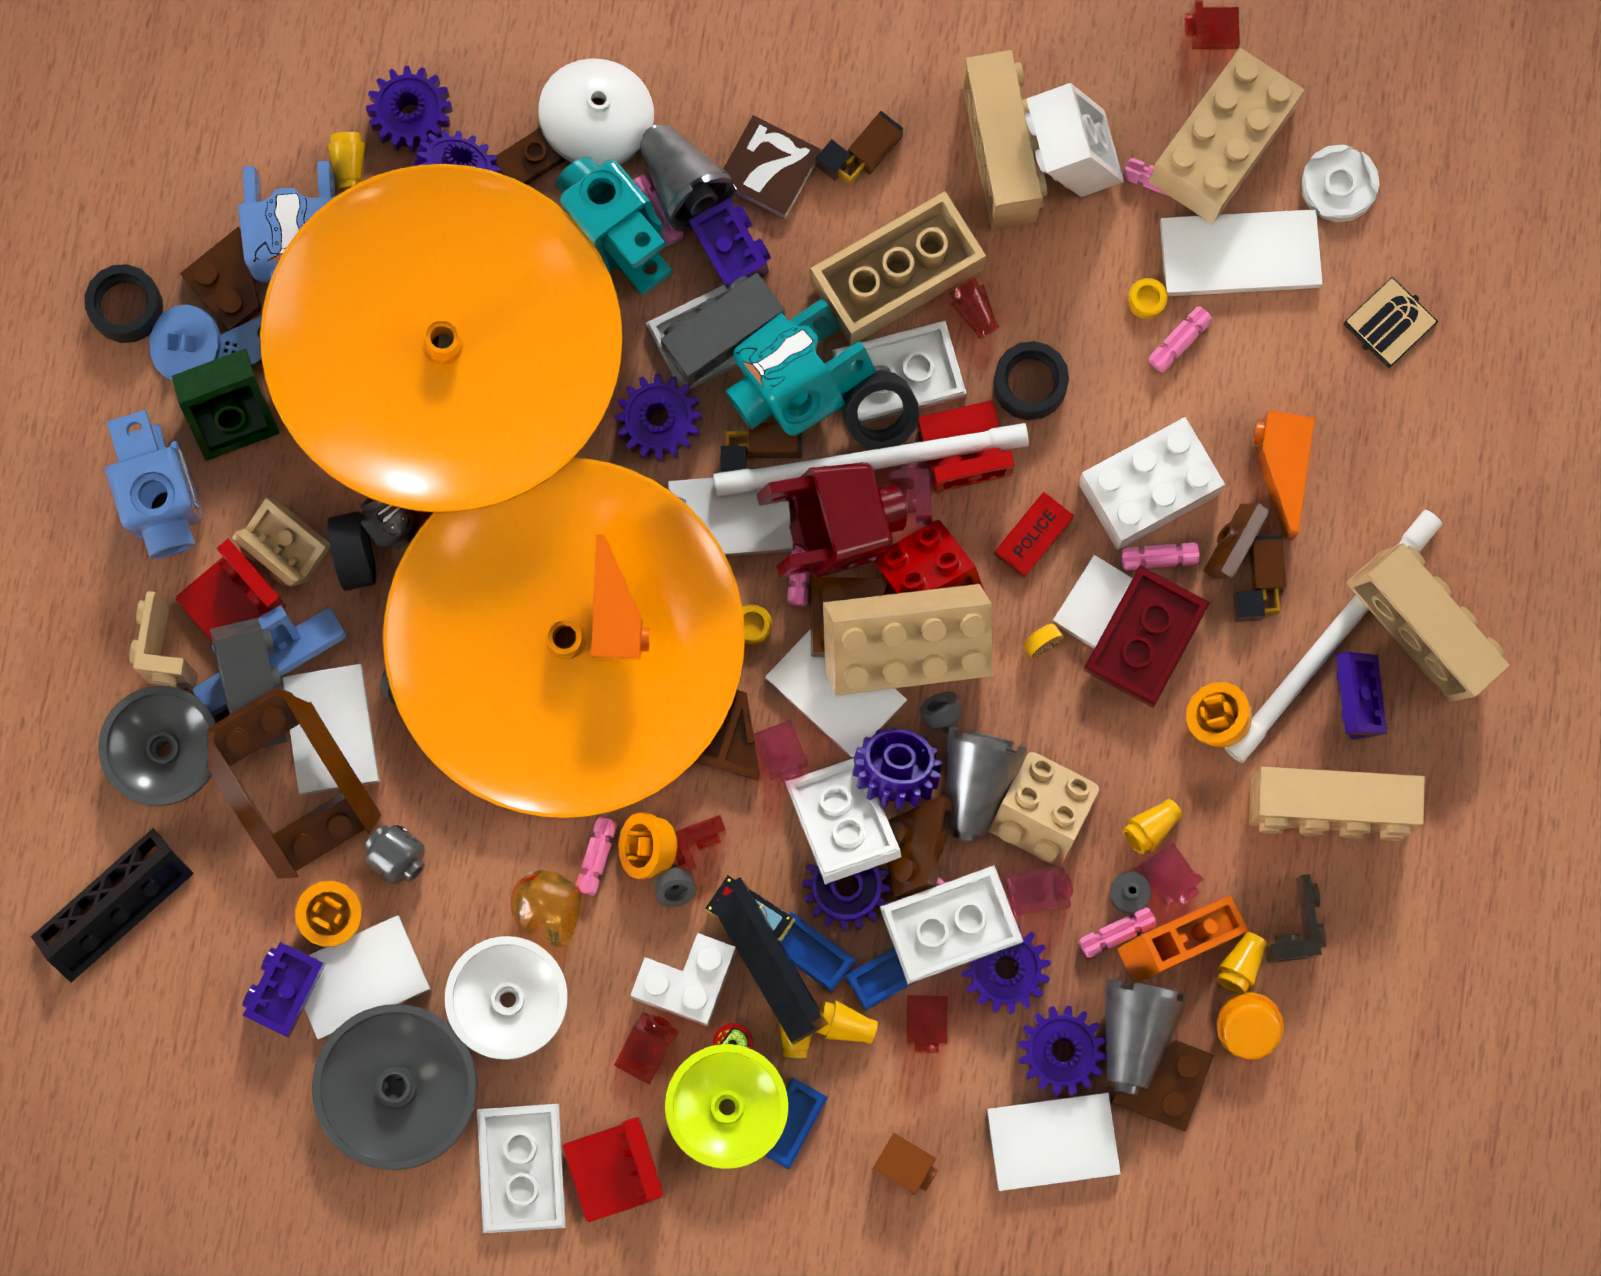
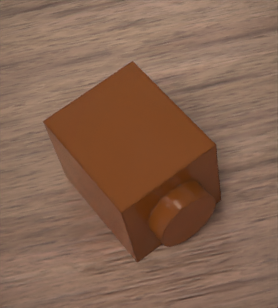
[872,1133,938,1195]

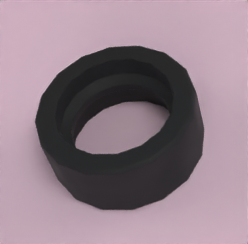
[84,264,163,343]
[993,341,1069,420]
[842,370,920,449]
[327,511,376,591]

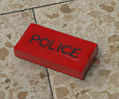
[994,491,1074,578]

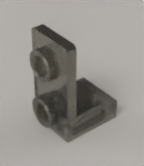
[1265,874,1326,964]

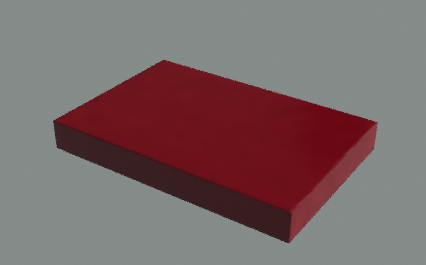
[1083,565,1210,708]

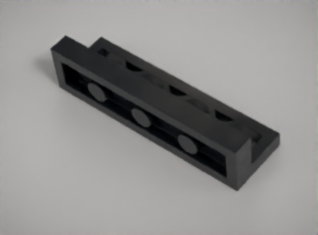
[31,828,194,983]
[711,877,828,1045]

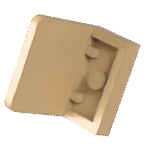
[129,591,198,690]
[988,752,1099,868]

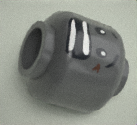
[361,498,419,549]
[364,825,425,884]

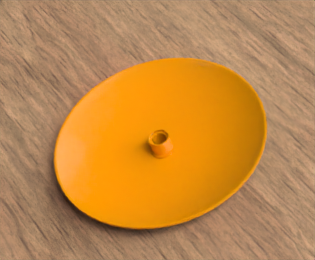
[260,164,622,513]
[383,458,745,818]

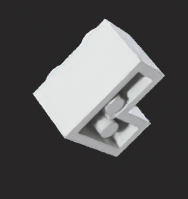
[630,933,737,1027]

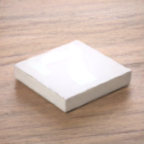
[723,115,821,219]

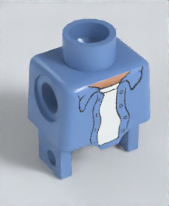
[238,161,335,283]
[104,410,203,559]

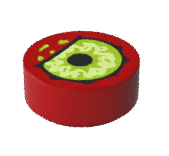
[713,1023,754,1050]

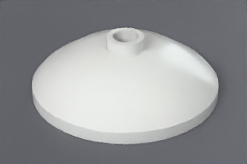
[538,59,654,166]
[445,936,568,1060]

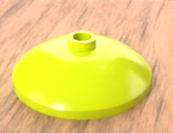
[665,1044,788,1169]

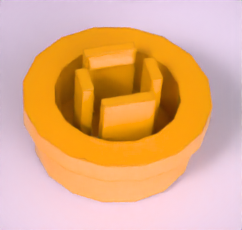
[1186,682,1252,747]
[618,812,677,879]
[295,880,362,947]
[1216,992,1284,1060]

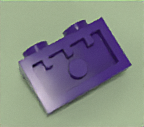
[688,198,771,289]
[1336,652,1387,740]
[242,942,326,1038]

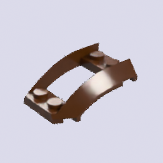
[206,687,381,878]

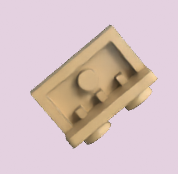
[232,496,330,587]

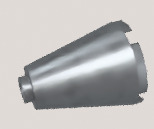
[640,124,737,232]
[946,727,1028,842]
[1105,979,1187,1095]

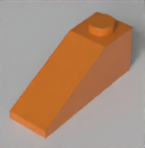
[1253,410,1315,540]
[591,535,650,661]
[1117,895,1249,983]

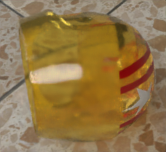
[510,870,581,947]

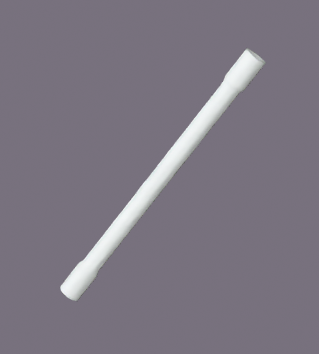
[713,423,1029,497]
[1225,510,1443,763]

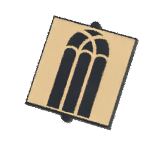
[1343,277,1438,368]

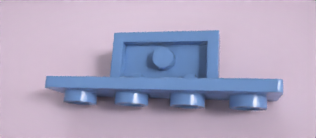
[193,605,346,717]

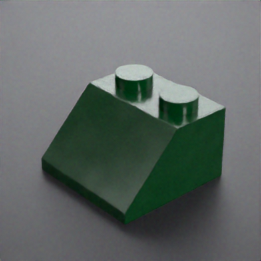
[171,348,280,461]

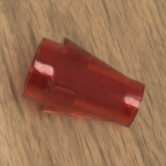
[949,278,999,339]

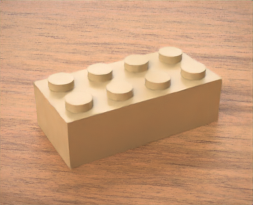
[1148,48,1305,224]
[962,50,1047,230]
[810,191,986,345]
[1346,543,1510,702]
[823,584,993,696]
[1249,767,1425,841]

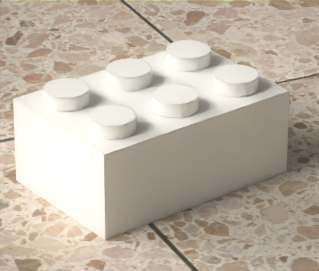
[1025,83,1124,197]
[1078,417,1225,551]

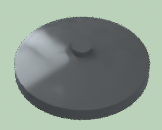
[312,1004,478,1170]

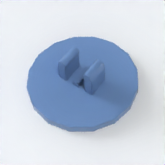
[149,304,221,380]

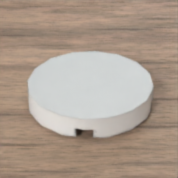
[1300,144,1380,222]

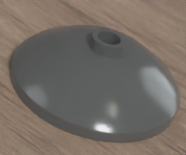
[98,686,216,806]

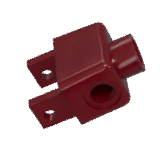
[757,462,907,578]

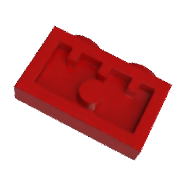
[918,400,1015,493]
[874,520,985,594]
[175,538,286,643]
[563,1117,665,1222]

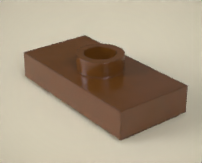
[495,128,567,185]
[1203,503,1269,578]

